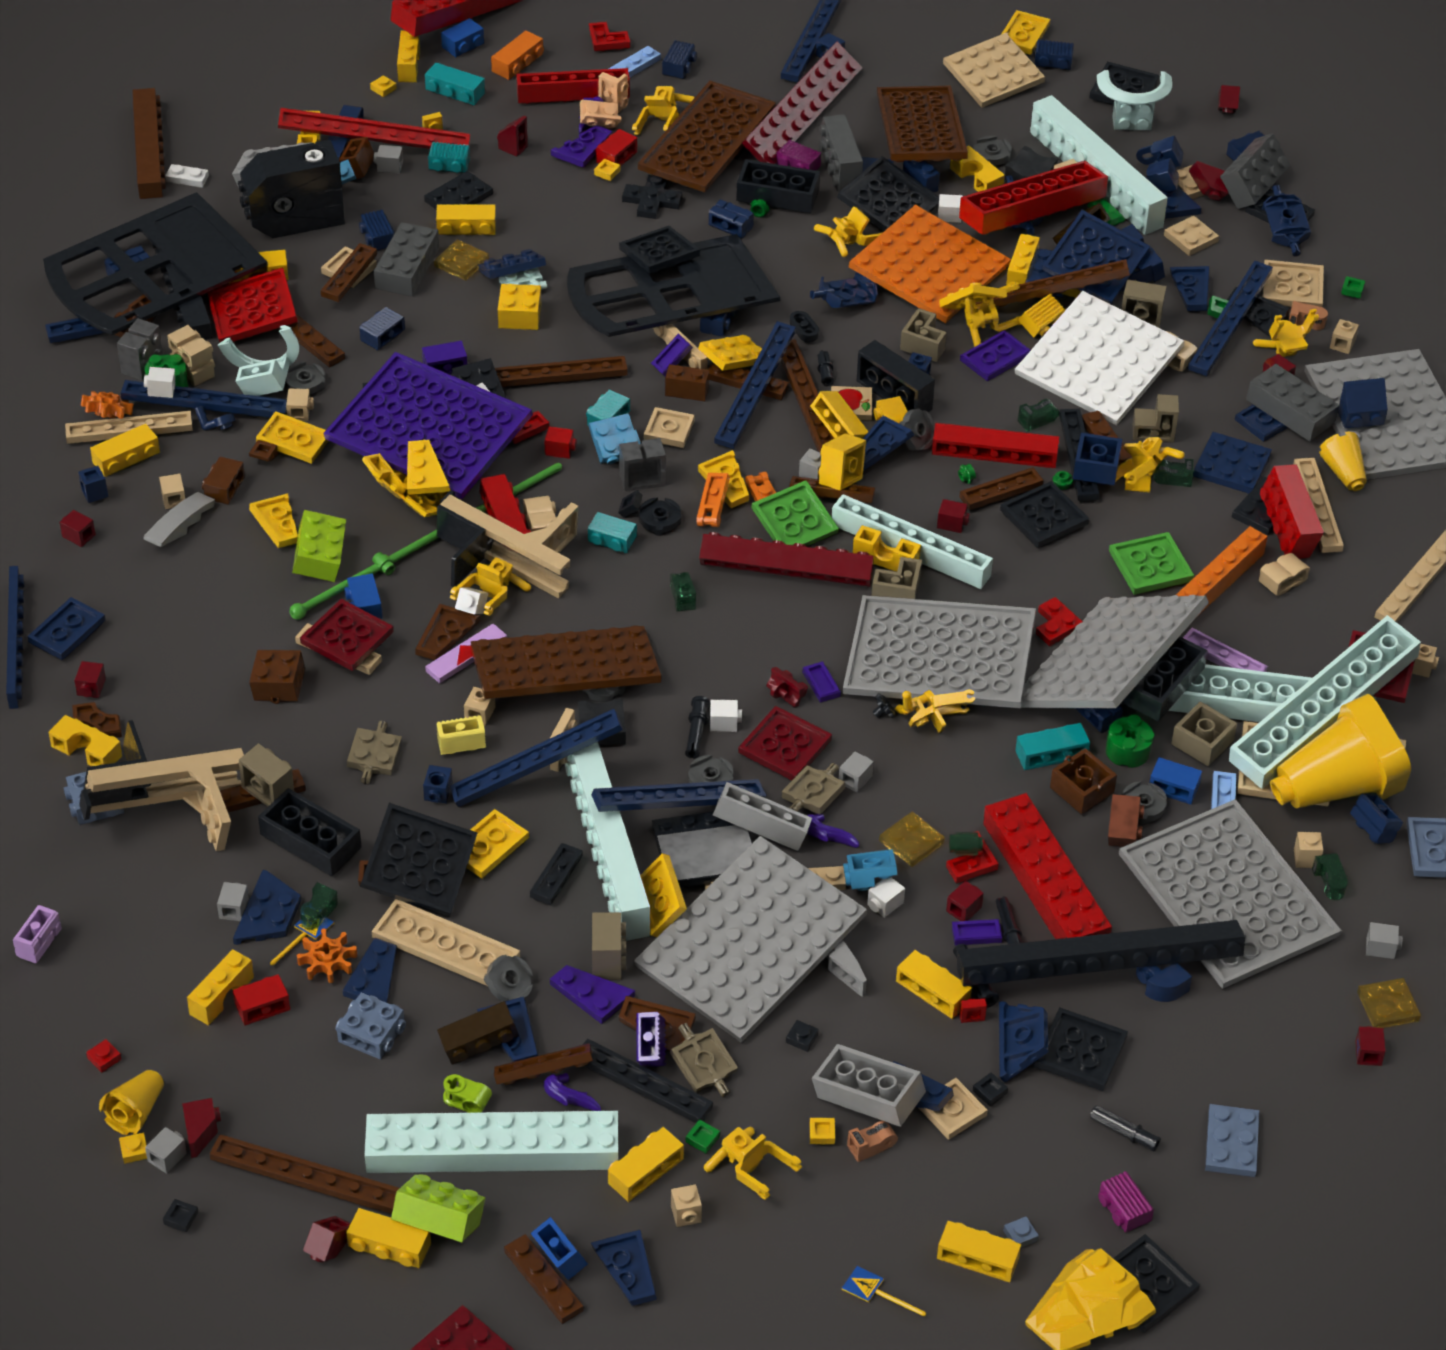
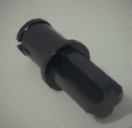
[817,350,834,386]

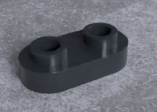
[790,311,819,342]

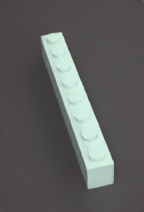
[832,494,993,589]

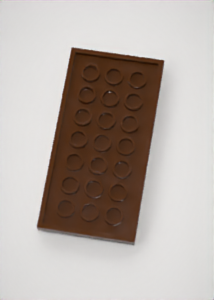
[638,81,776,192]
[877,85,968,162]
[471,625,661,699]

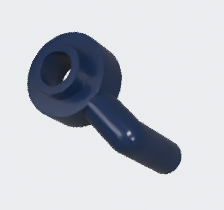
[195,406,236,431]

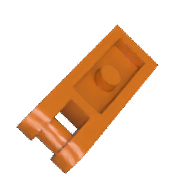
[745,471,776,502]
[696,473,730,527]

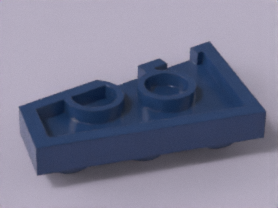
[1170,266,1210,311]
[477,996,538,1062]
[591,1230,657,1306]

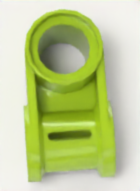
[443,1074,492,1113]

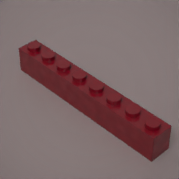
[699,532,874,587]

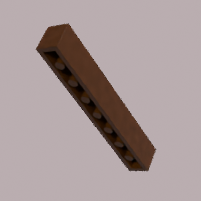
[132,88,166,199]

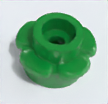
[750,199,769,217]
[958,464,976,484]
[1052,471,1073,490]

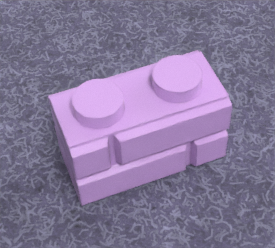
[13,905,62,963]

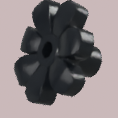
[873,693,897,718]

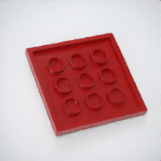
[207,267,298,343]

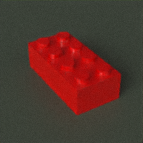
[1260,464,1324,559]

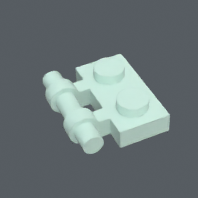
[499,268,547,290]

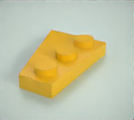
[940,283,1007,310]
[407,440,450,495]
[698,450,749,508]
[249,493,298,548]

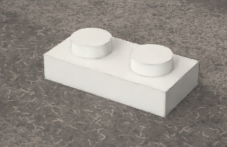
[165,164,209,188]

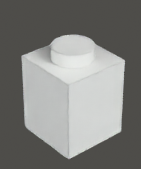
[938,194,963,223]
[144,367,175,398]
[455,587,488,614]
[710,700,742,732]
[867,877,905,918]

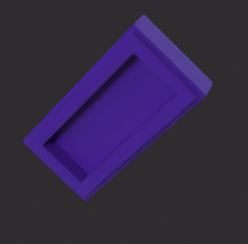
[651,333,693,377]
[802,661,841,703]
[952,919,1002,945]

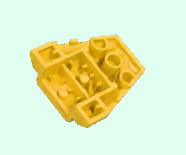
[362,453,447,517]
[1025,1248,1156,1350]

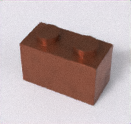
[1108,794,1145,847]

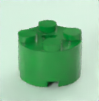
[145,354,188,387]
[1106,714,1154,768]

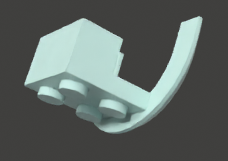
[1097,70,1172,130]
[218,325,299,396]

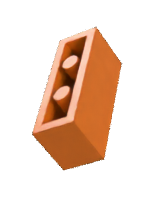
[491,31,544,80]

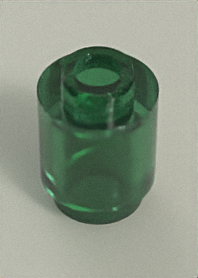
[949,832,983,856]

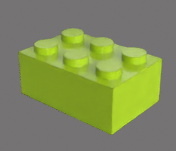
[292,510,346,582]
[391,1174,486,1242]

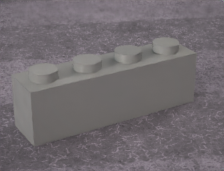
[713,782,812,851]

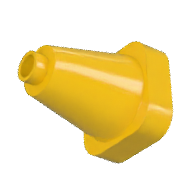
[1270,694,1411,808]

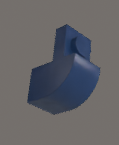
[1136,963,1192,1002]

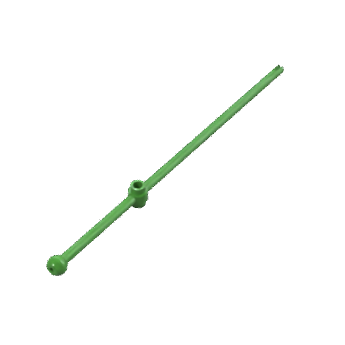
[289,463,562,620]

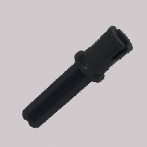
[995,896,1022,944]
[1090,1105,1161,1152]

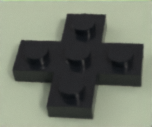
[622,175,682,219]

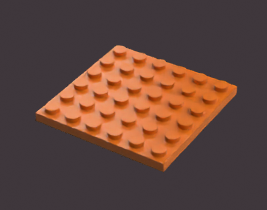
[849,205,1011,323]

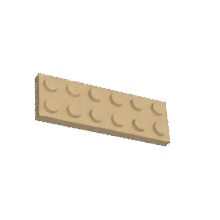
[372,899,520,986]

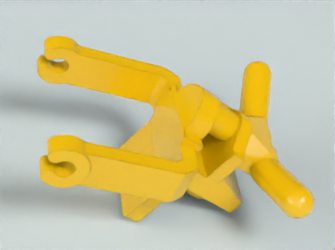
[632,86,695,135]
[814,207,882,257]
[964,281,1022,347]
[1253,309,1319,357]
[1115,437,1185,484]
[450,557,531,616]
[895,689,975,733]
[704,1127,802,1200]

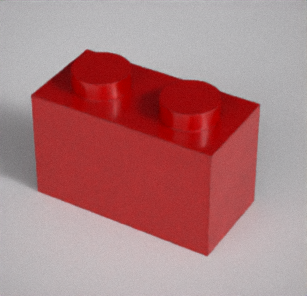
[596,129,637,167]
[233,974,290,1026]

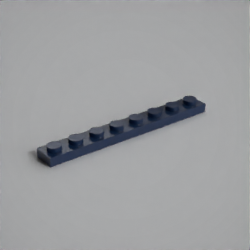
[781,0,842,82]
[1188,260,1273,376]
[714,321,796,449]
[121,380,287,418]
[6,566,25,709]
[450,709,623,807]
[591,779,766,812]

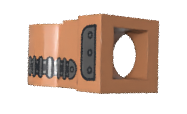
[1289,301,1328,330]
[847,1121,898,1162]

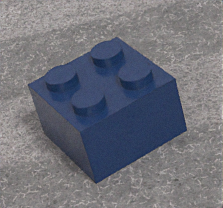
[1073,433,1123,485]

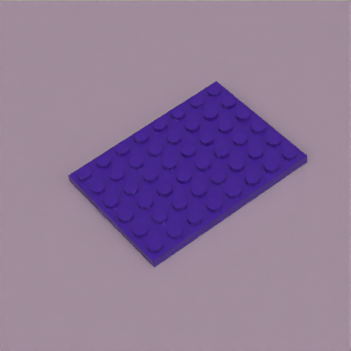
[324,352,533,499]

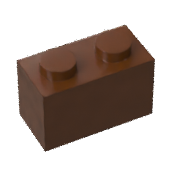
[339,137,374,179]
[665,364,709,402]
[202,456,245,505]

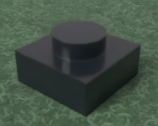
[618,490,643,518]
[786,1020,819,1052]
[973,1072,1008,1106]
[163,1199,198,1232]

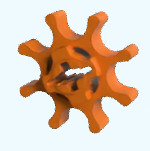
[81,391,134,419]
[297,928,358,983]

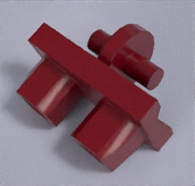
[766,667,808,707]

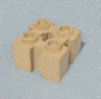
[167,325,215,387]

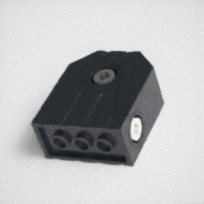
[238,140,345,238]

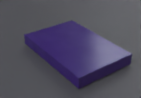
[960,330,1031,381]

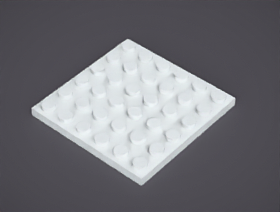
[1015,291,1184,425]

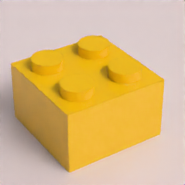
[498,284,541,330]
[818,433,866,491]

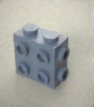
[63,772,124,825]
[336,992,406,1060]

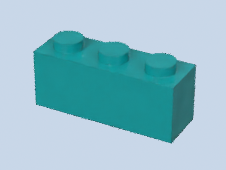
[425,63,485,105]
[1015,723,1090,771]

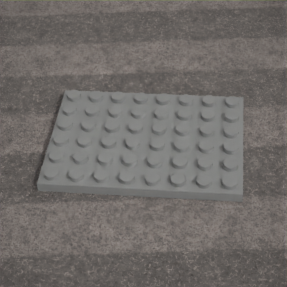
[1304,349,1446,480]
[843,595,1036,708]
[1021,595,1209,708]
[1119,799,1342,989]
[634,836,867,1043]

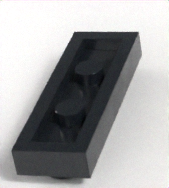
[530,843,583,905]

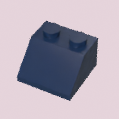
[1338,378,1388,429]

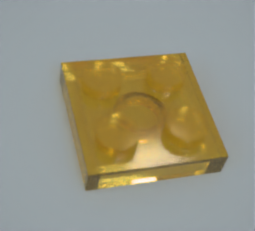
[434,239,489,281]
[879,811,945,867]
[1357,978,1421,1028]

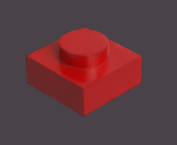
[959,998,987,1023]
[86,1039,122,1073]

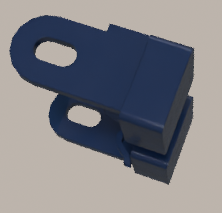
[1136,135,1184,192]
[1121,224,1165,292]

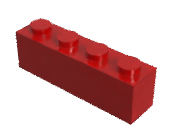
[479,474,531,553]

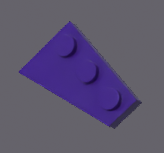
[551,125,612,168]
[550,965,635,1024]

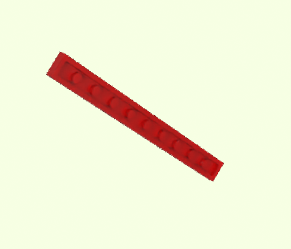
[278,108,470,149]

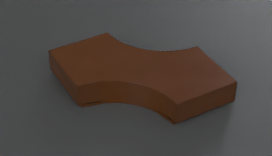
[72,702,122,738]

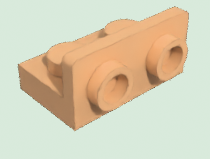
[599,72,629,113]
[580,100,621,128]

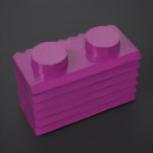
[776,139,821,171]
[1098,1171,1154,1232]

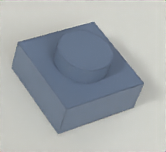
[1003,1216,1039,1248]

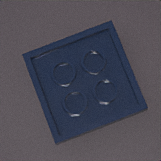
[1193,432,1272,494]

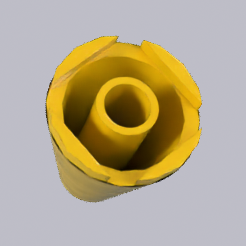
[1319,431,1367,491]
[99,1070,164,1135]

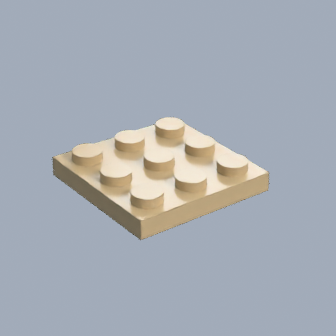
[1262,260,1324,307]

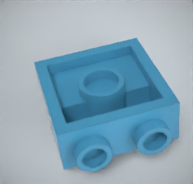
[588,413,641,464]
[843,849,897,891]

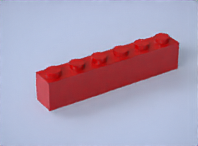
[516,68,630,104]
[932,423,1059,469]

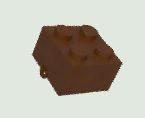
[249,650,306,704]
[1050,748,1117,814]

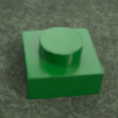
[1341,276,1365,299]
[1207,295,1229,318]
[685,1119,720,1154]

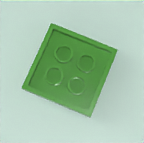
[751,480,839,547]
[1109,532,1194,595]

